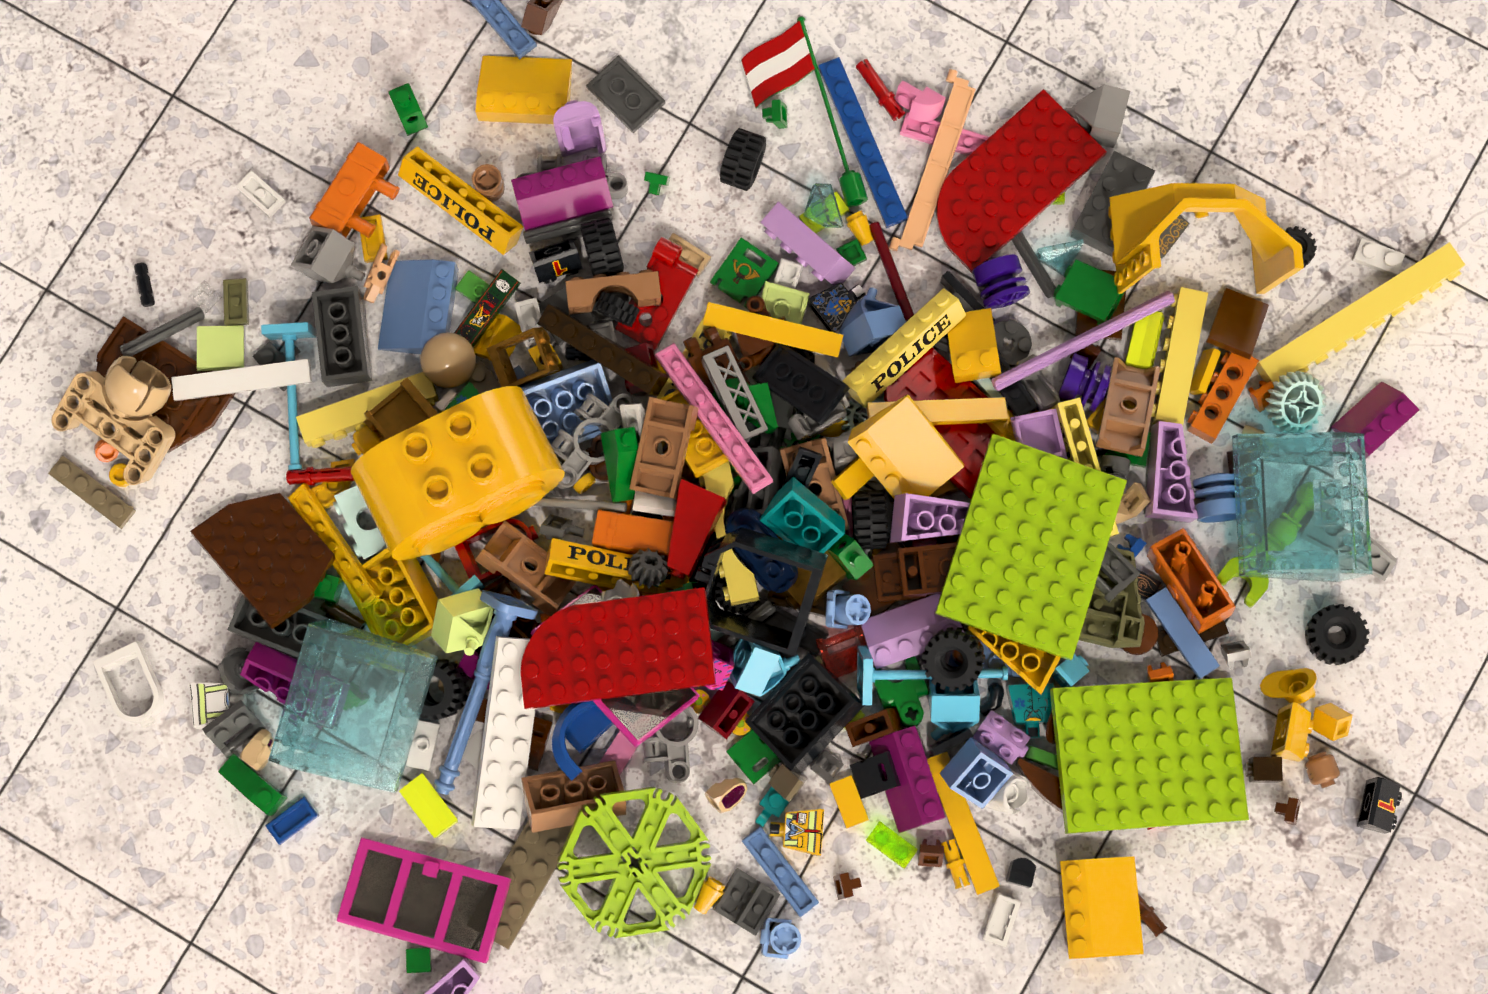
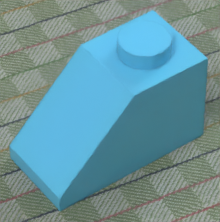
[1051,654,1089,687]

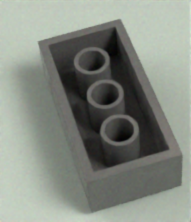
[1071,151,1155,257]
[312,286,372,387]
[227,595,338,667]

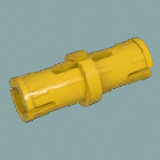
[941,839,970,889]

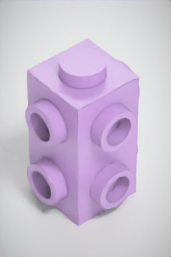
[972,710,1031,765]

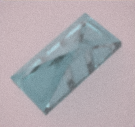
[803,183,844,228]
[1036,239,1084,276]

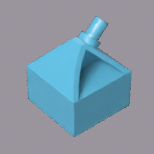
[730,639,800,697]
[928,679,980,741]

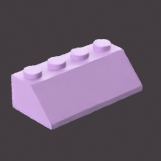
[861,593,966,669]

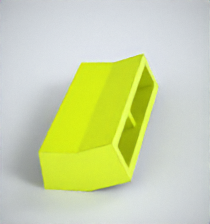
[1125,312,1164,370]
[399,773,458,838]

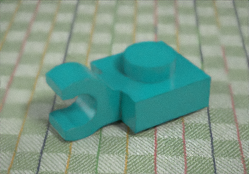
[755,786,791,828]

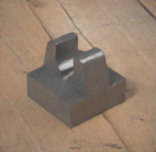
[1220,640,1251,670]
[811,750,844,784]

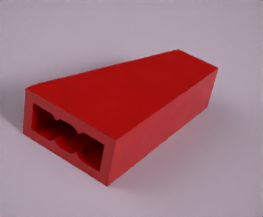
[667,479,727,580]

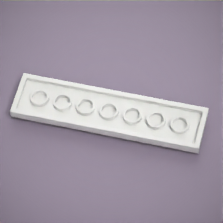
[471,636,535,829]

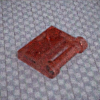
[815,625,874,678]

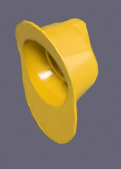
[1260,668,1317,704]

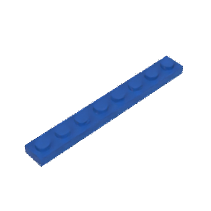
[818,57,908,228]

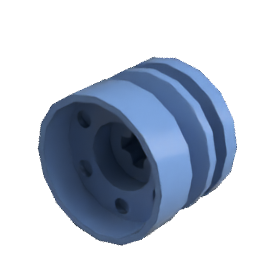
[1192,473,1247,523]

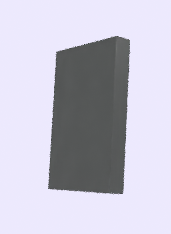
[586,55,666,134]

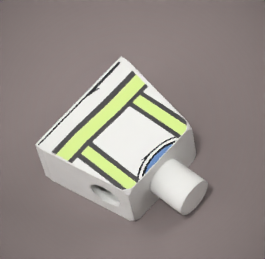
[189,682,247,729]

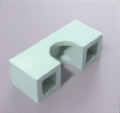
[333,485,387,560]

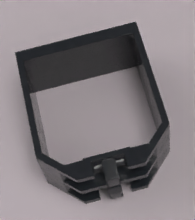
[695,527,828,656]

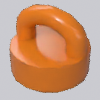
[94,439,119,462]

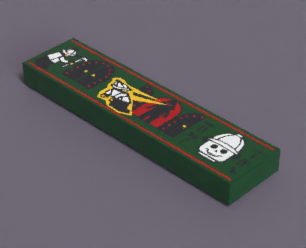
[454,269,521,347]

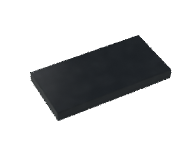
[752,343,850,426]

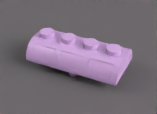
[553,100,607,157]
[1010,409,1068,460]

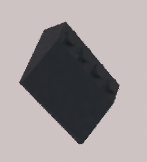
[745,653,865,774]

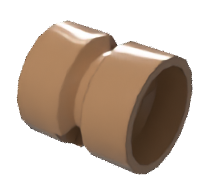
[472,164,505,202]

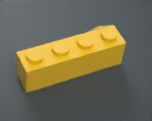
[966,625,1061,695]

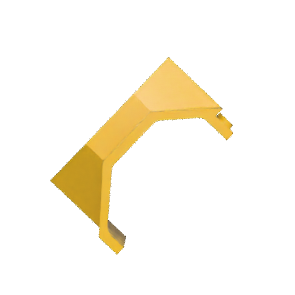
[1108,183,1304,294]

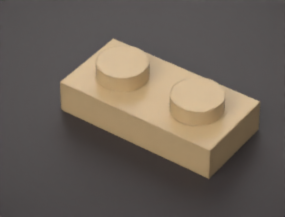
[668,233,711,278]

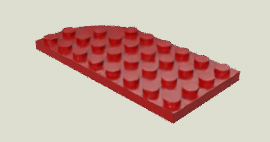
[937,89,1107,273]
[884,348,997,499]
[521,588,716,710]

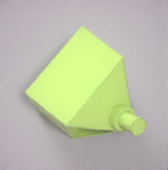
[431,588,493,656]

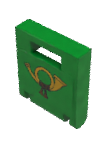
[710,237,779,309]

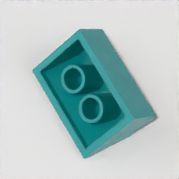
[760,477,845,553]

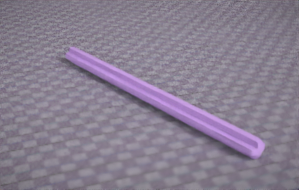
[991,291,1175,391]

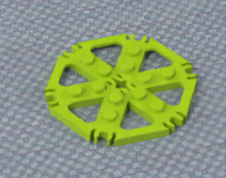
[557,787,711,938]

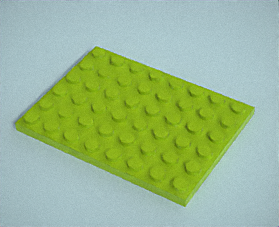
[934,434,1127,660]
[1050,678,1249,834]

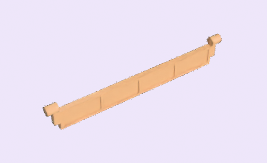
[889,69,976,251]

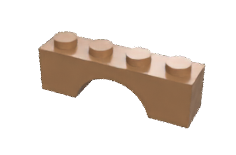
[565,269,661,315]

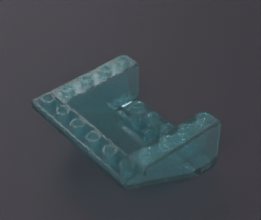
[1232,432,1373,582]
[268,618,438,793]

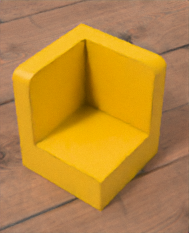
[1312,703,1353,741]

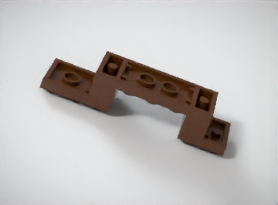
[873,543,957,603]

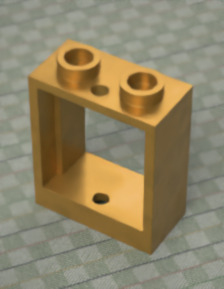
[486,327,559,387]

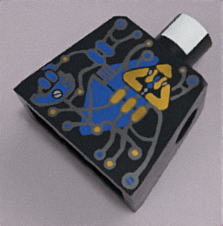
[808,283,866,334]

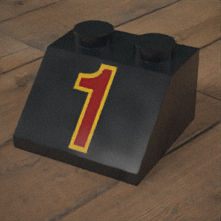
[529,238,583,284]
[1357,777,1402,834]

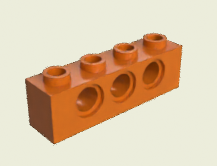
[1187,351,1259,444]

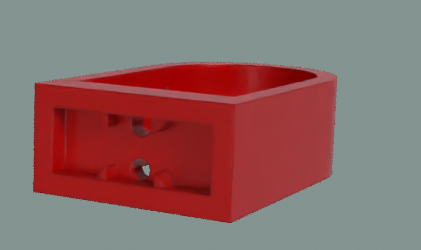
[454,518,539,584]

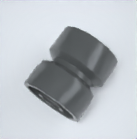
[1099,455,1131,494]

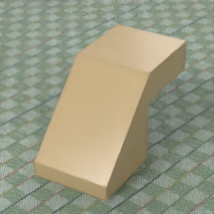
[1115,482,1151,525]

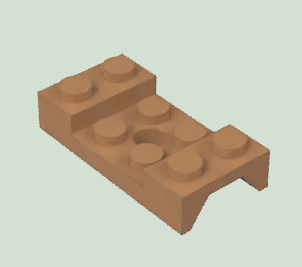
[1096,357,1160,457]
[629,397,699,499]
[779,437,849,530]
[475,521,577,617]

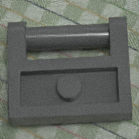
[1095,541,1140,603]
[202,700,266,758]

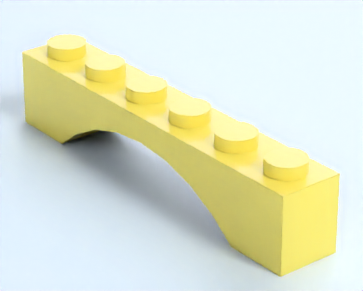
[698,461,759,606]

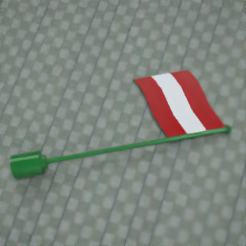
[741,16,868,207]

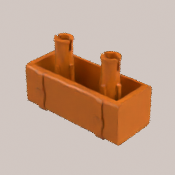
[309,142,400,238]
[592,500,674,562]
[1147,528,1236,634]

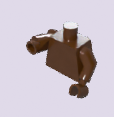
[736,296,786,373]

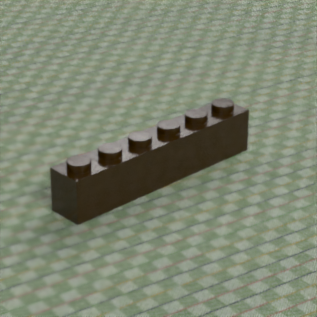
[537,304,669,396]

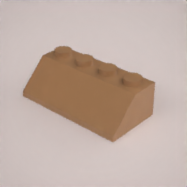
[521,760,626,833]

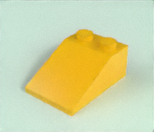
[948,308,1001,383]
[1270,702,1314,762]

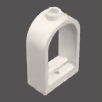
[93,641,164,728]

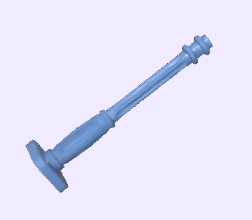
[434,590,538,795]

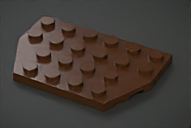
[96,316,236,453]
[190,493,336,629]

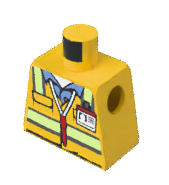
[769,809,824,856]

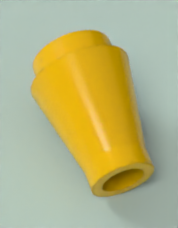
[846,210,874,246]
[694,876,725,914]

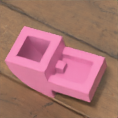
[895,81,946,121]

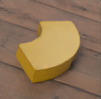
[311,459,355,509]

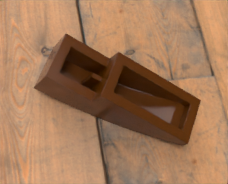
[1015,758,1063,813]

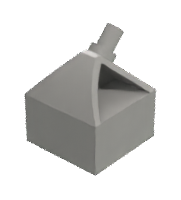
[1064,84,1130,148]
[291,226,365,283]

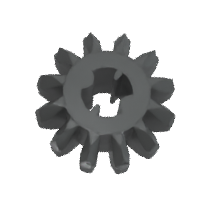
[628,548,669,589]

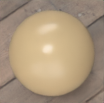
[420,333,476,388]

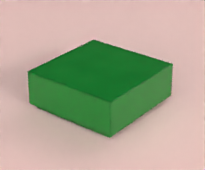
[836,239,867,266]
[406,947,432,973]

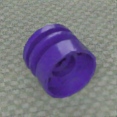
[972,254,1030,310]
[1058,353,1112,412]

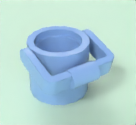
[825,590,871,629]
[760,918,801,959]

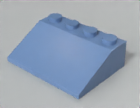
[378,259,459,355]

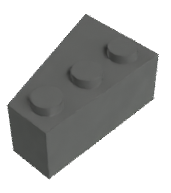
[725,446,784,518]

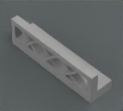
[701,346,768,443]

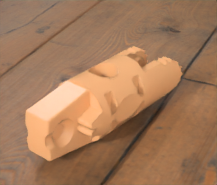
[363,244,400,303]

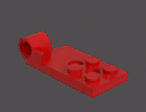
[615,237,699,351]

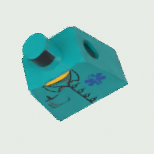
[1006,683,1054,738]

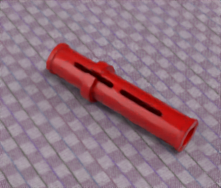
[856,59,905,121]
[286,466,355,485]

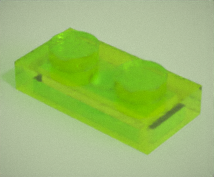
[865,821,918,869]

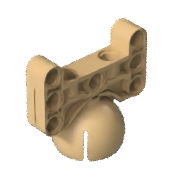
[51,356,175,485]

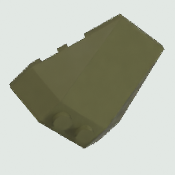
[1079,548,1145,648]

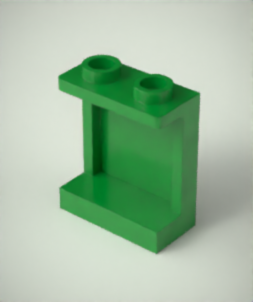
[1053,259,1126,325]

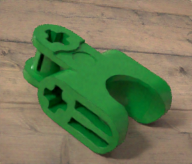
[873,656,929,728]

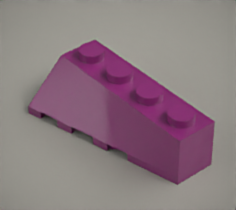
[240,642,343,729]

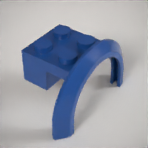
[552,698,643,781]

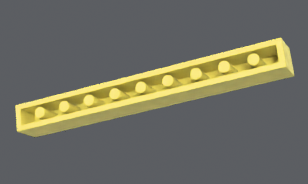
[1255,242,1465,383]

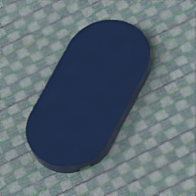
[725,508,798,593]

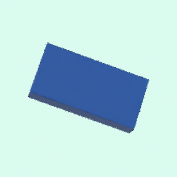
[265,797,319,845]

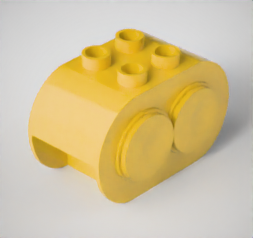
[351,386,565,560]

